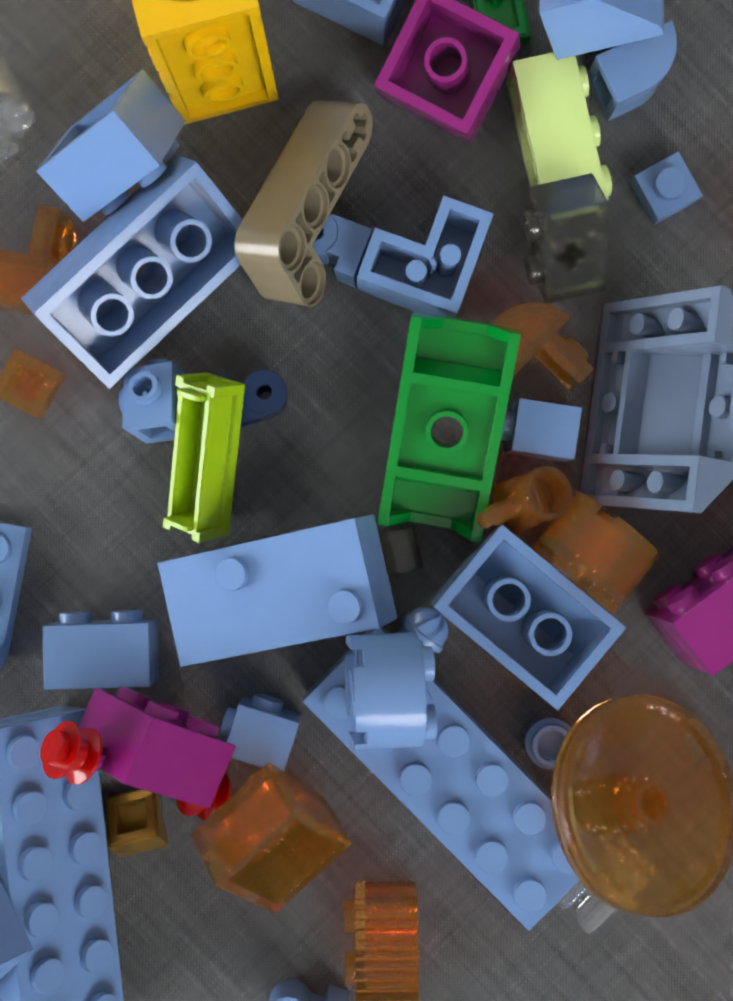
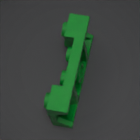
[377,311,521,543]

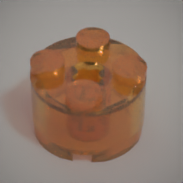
[532,491,660,614]

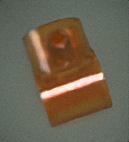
[477,466,572,534]

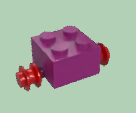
[40,686,236,821]

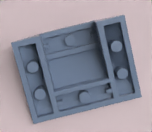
[579,285,733,513]

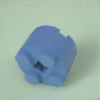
[344,632,437,750]

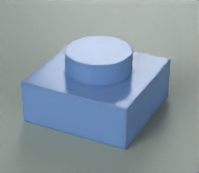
[629,151,703,226]

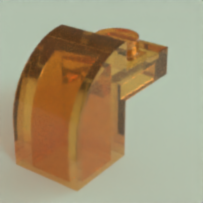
[0,204,76,315]
[492,302,594,390]

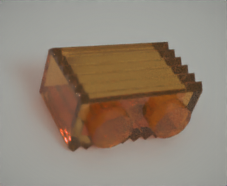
[344,881,419,1001]

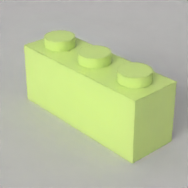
[506,52,612,227]

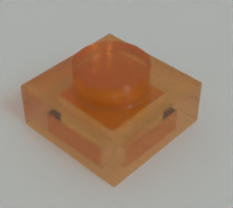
[0,349,66,420]

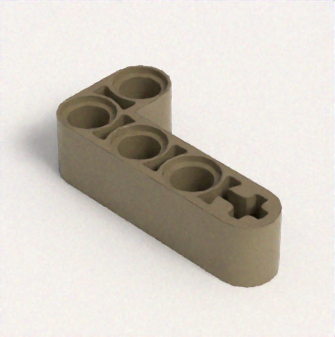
[234,100,372,307]

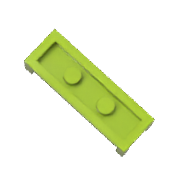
[163,372,245,543]

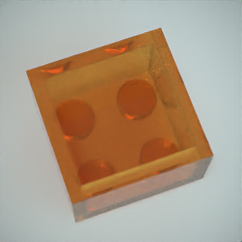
[190,762,353,914]

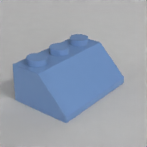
[539,0,664,60]
[430,524,626,711]

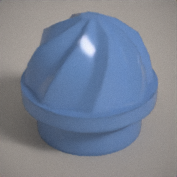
[397,607,449,654]

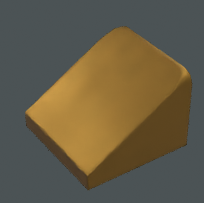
[105,789,168,856]

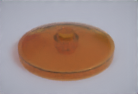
[551,694,733,917]

